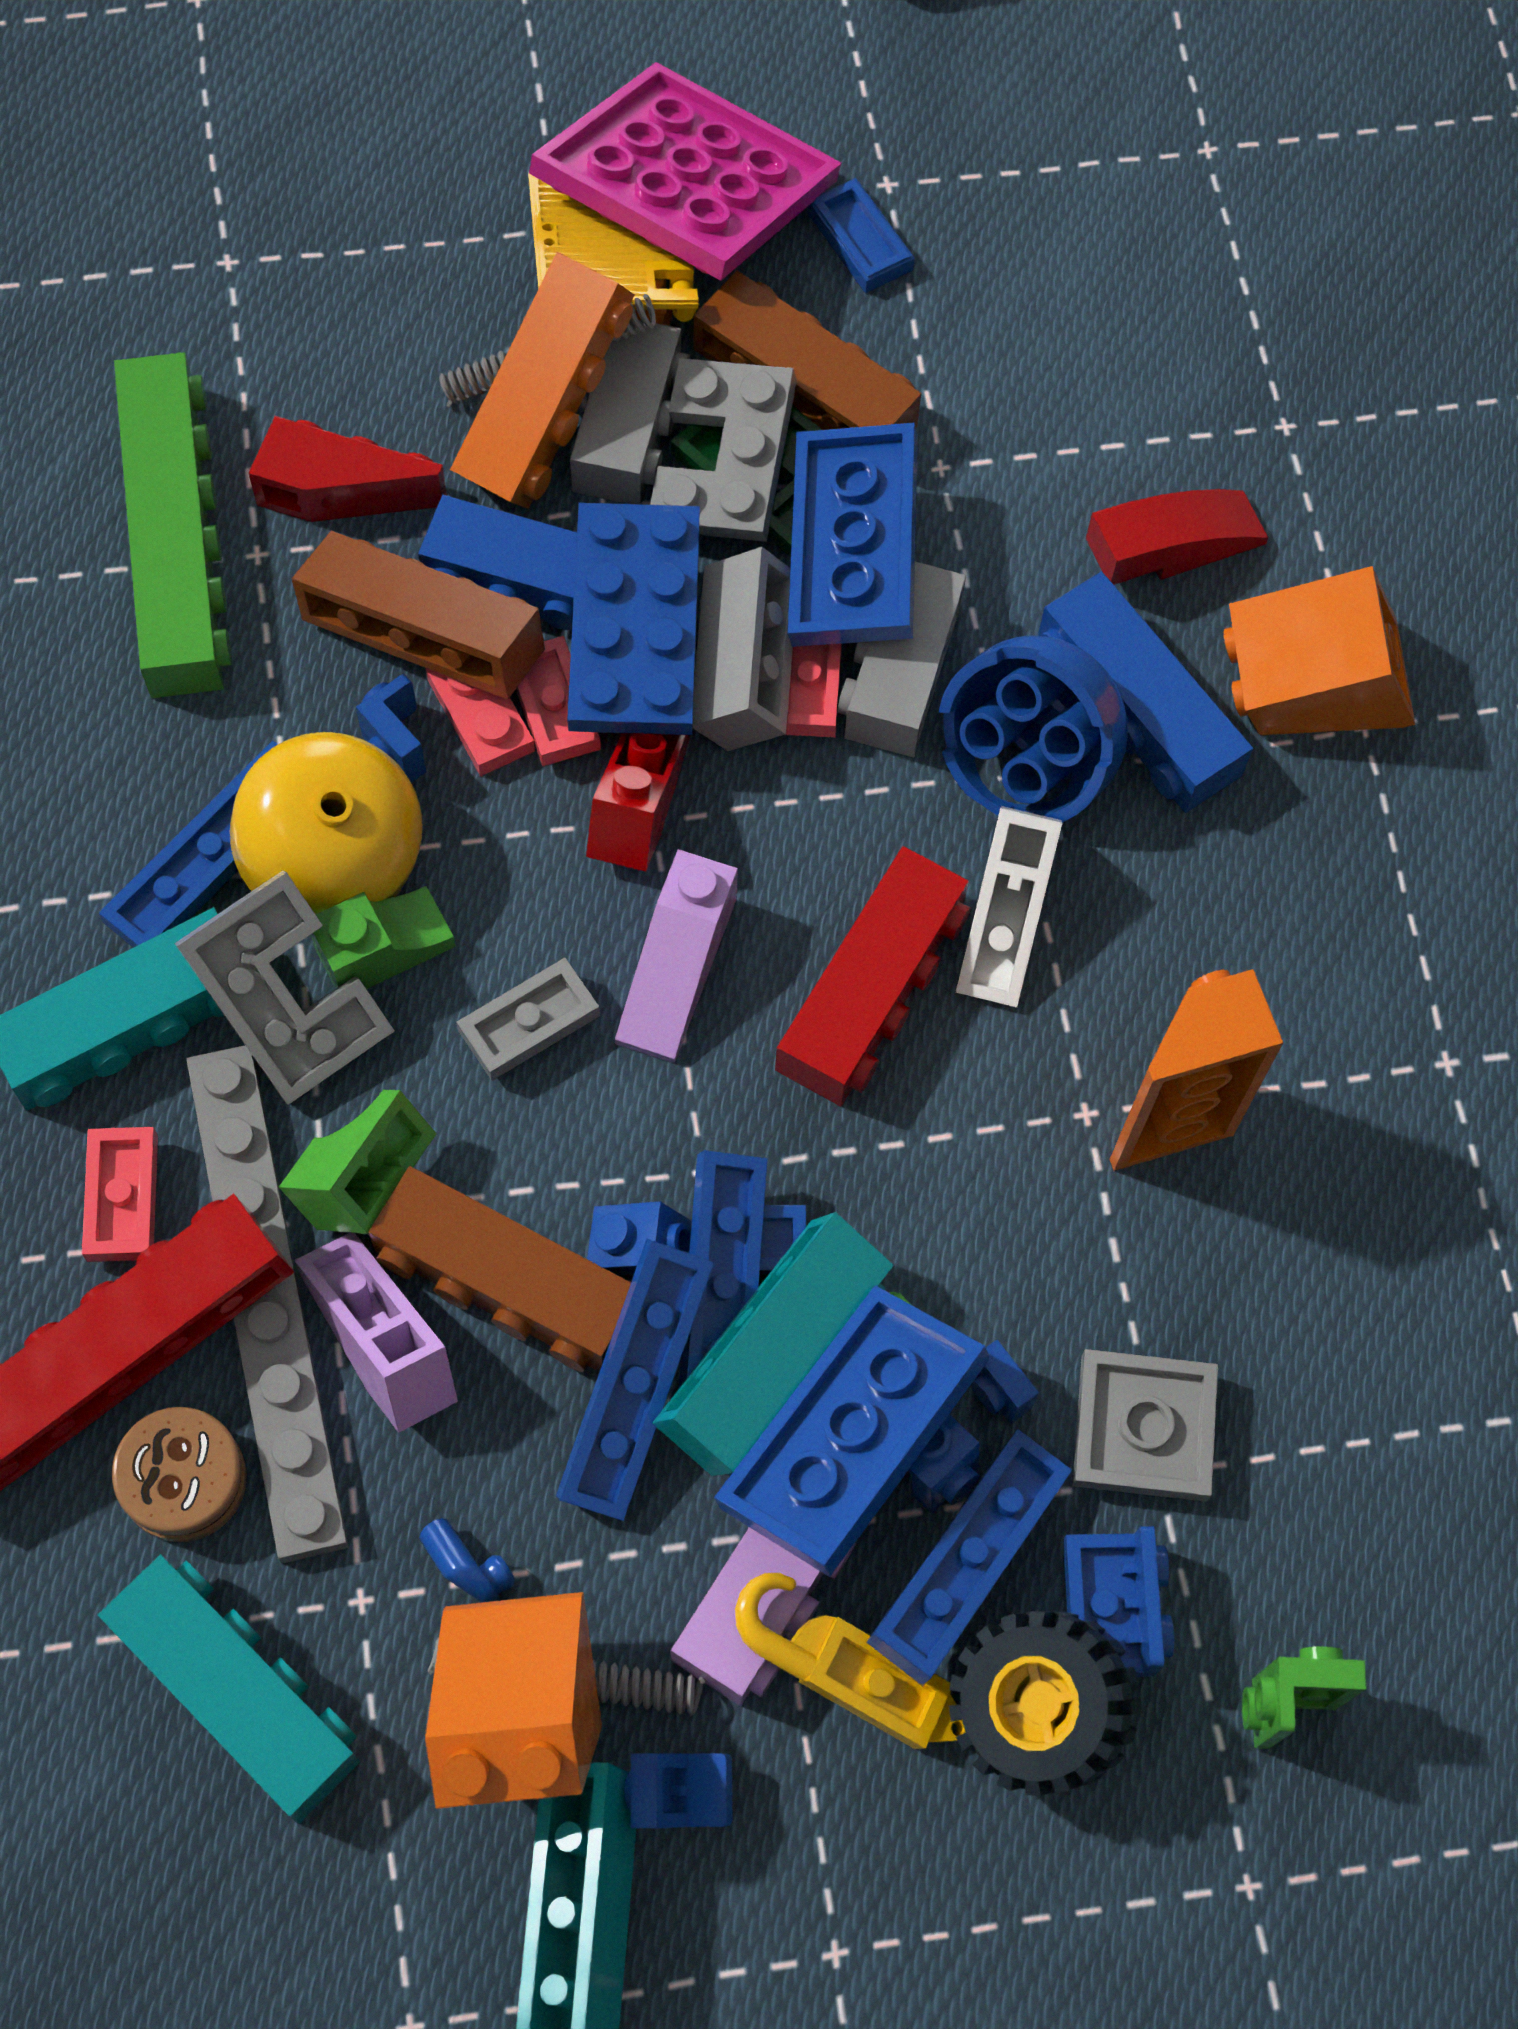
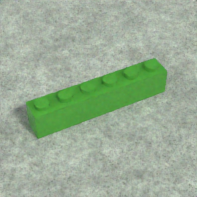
[114,352,232,699]

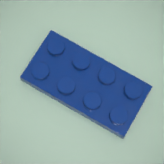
[787,423,918,647]
[567,503,700,735]
[714,1285,990,1577]

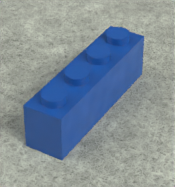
[418,494,577,630]
[1038,571,1253,813]

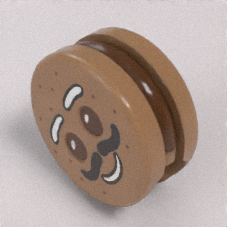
[112,1407,247,1542]

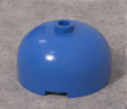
[939,636,1128,822]

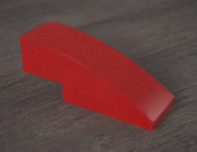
[1086,489,1268,585]

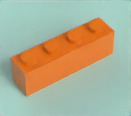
[450,252,634,509]

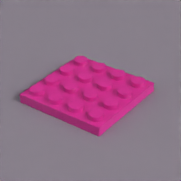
[529,62,842,281]

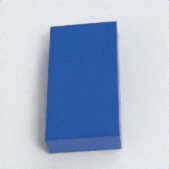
[807,178,915,293]

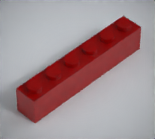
[0,1193,295,1491]

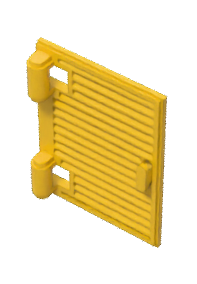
[528,172,699,322]

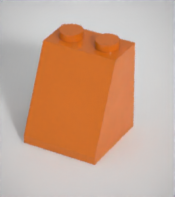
[1224,566,1415,735]
[425,1592,602,1809]

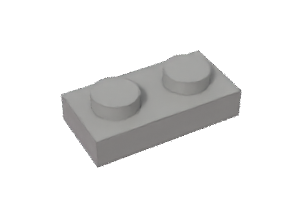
[456,958,600,1081]

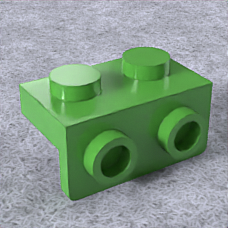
[1242,1646,1366,1749]

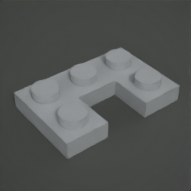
[650,358,797,542]
[174,870,394,1105]

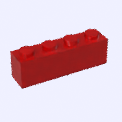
[775,846,971,1107]

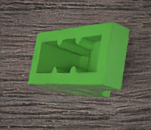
[311,886,456,989]
[279,1090,436,1234]

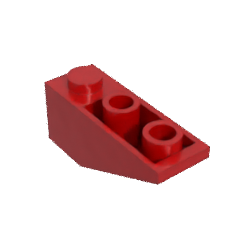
[248,416,447,522]
[586,733,691,872]

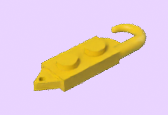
[735,1572,966,1749]

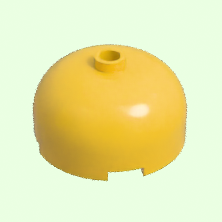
[230,732,423,915]

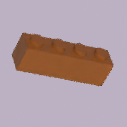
[694,271,922,430]
[291,531,545,700]
[368,1166,631,1372]

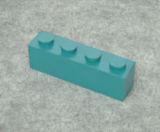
[0,907,225,1111]
[652,1212,894,1476]
[98,1554,361,1824]
[516,1762,636,2029]

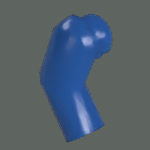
[419,1518,515,1602]

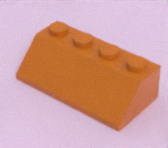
[1109,969,1283,1171]

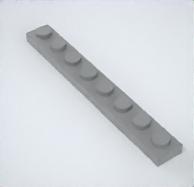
[186,1045,349,1564]

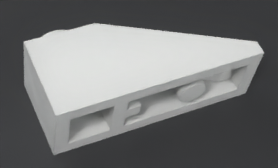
[956,806,1062,1007]

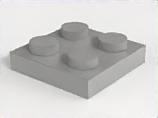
[1072,1349,1218,1502]

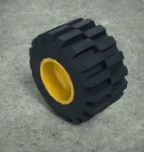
[949,1611,1141,1796]

